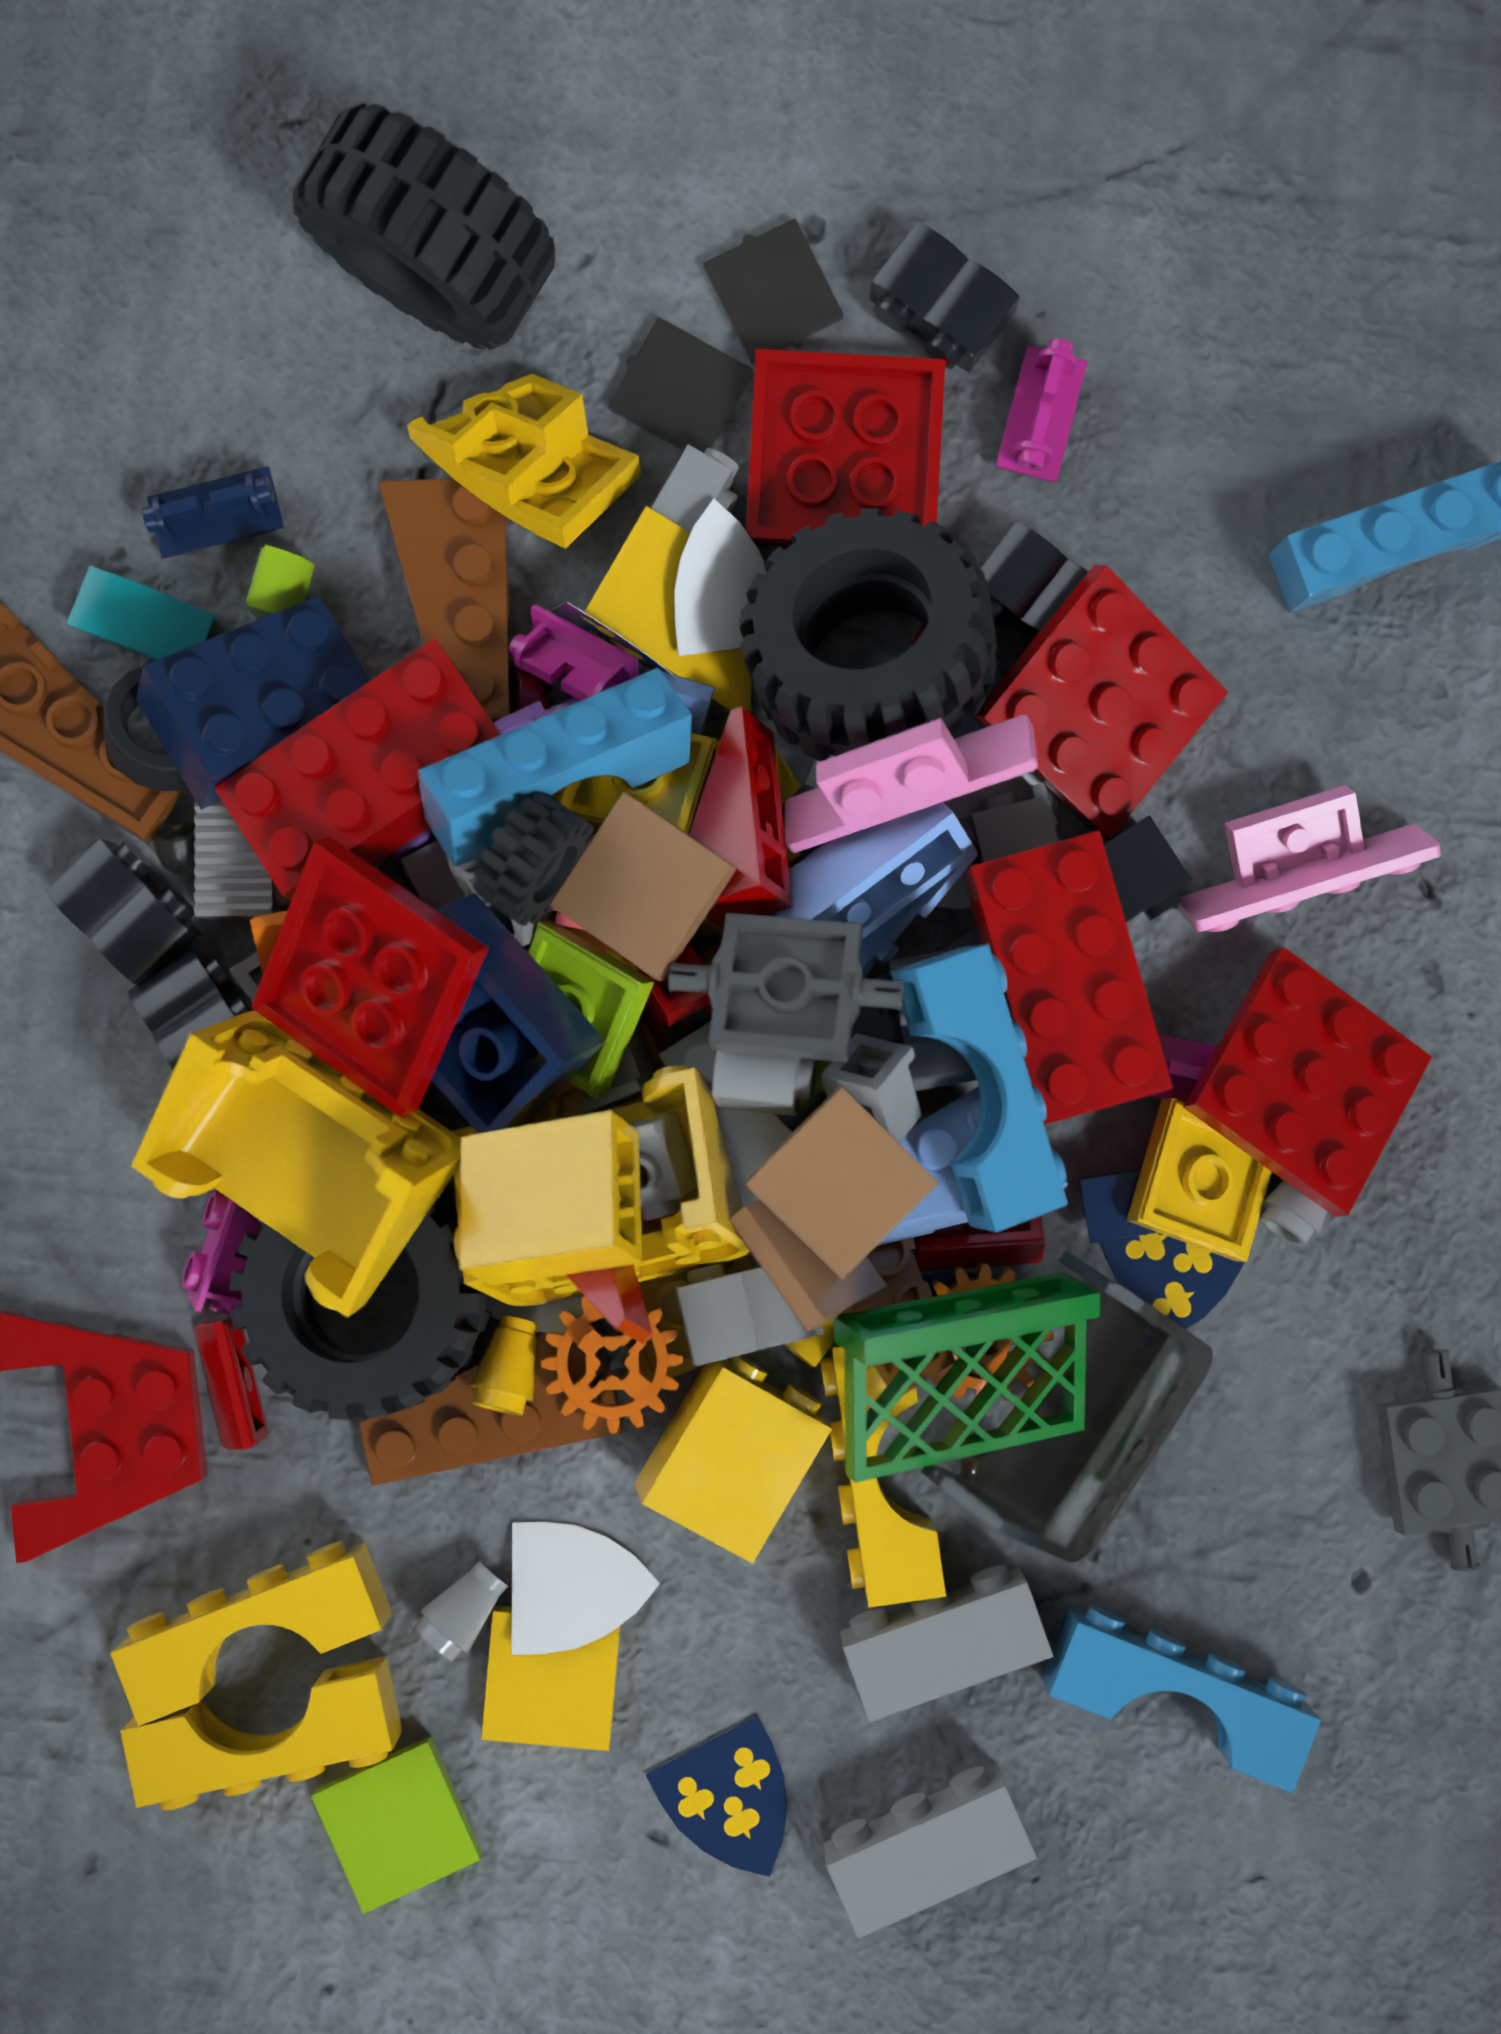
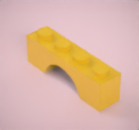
[820,1342,946,1608]
[110,1541,393,1726]
[120,1656,403,1811]

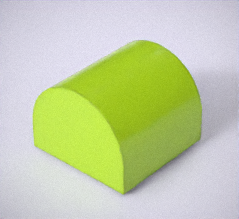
[246,544,315,619]

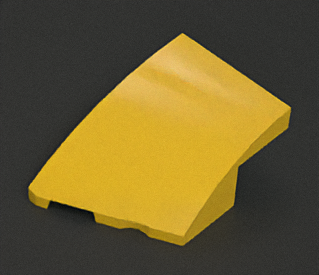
[407,374,641,549]
[584,506,752,715]

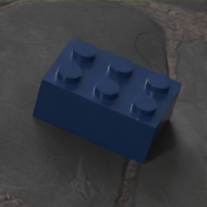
[136,596,371,810]
[431,893,606,1134]

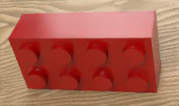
[214,637,502,901]
[962,830,1173,1125]

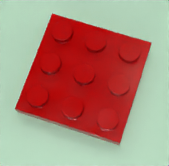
[746,349,946,546]
[975,564,1228,839]
[251,837,488,1118]
[1183,947,1432,1217]

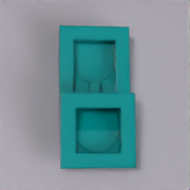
[66,565,215,660]

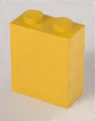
[454,1111,642,1286]
[633,1355,832,1564]

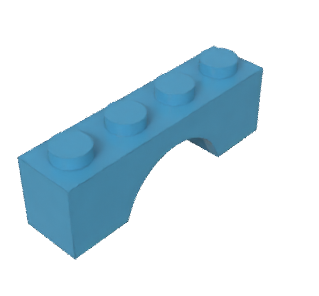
[1268,461,1501,613]
[418,668,692,867]
[891,944,1068,1232]
[1041,1605,1322,1793]

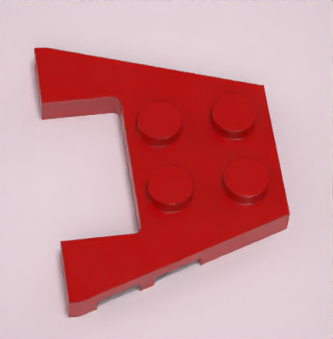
[0,1310,207,1563]

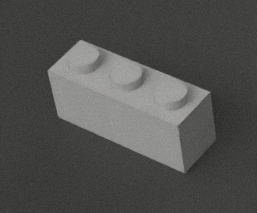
[840,1565,1054,1722]
[824,1765,1037,1939]

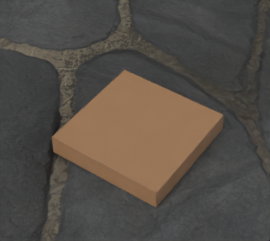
[550,792,737,981]
[744,1085,939,1280]
[729,1200,888,1332]

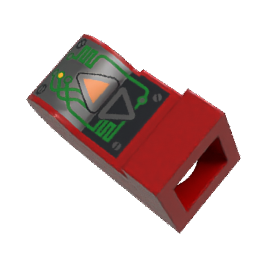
[634,943,712,1050]

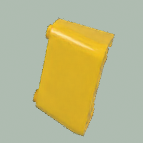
[131,1011,461,1317]
[452,1065,750,1307]

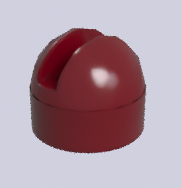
[511,668,553,713]

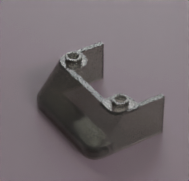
[921,1250,1213,1563]

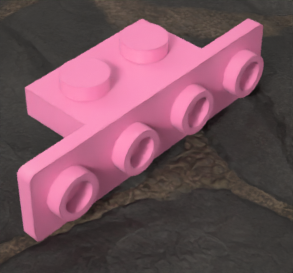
[785,715,1038,853]
[1178,785,1441,932]

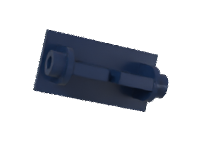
[142,466,285,559]

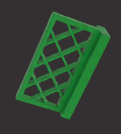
[834,1272,1100,1483]

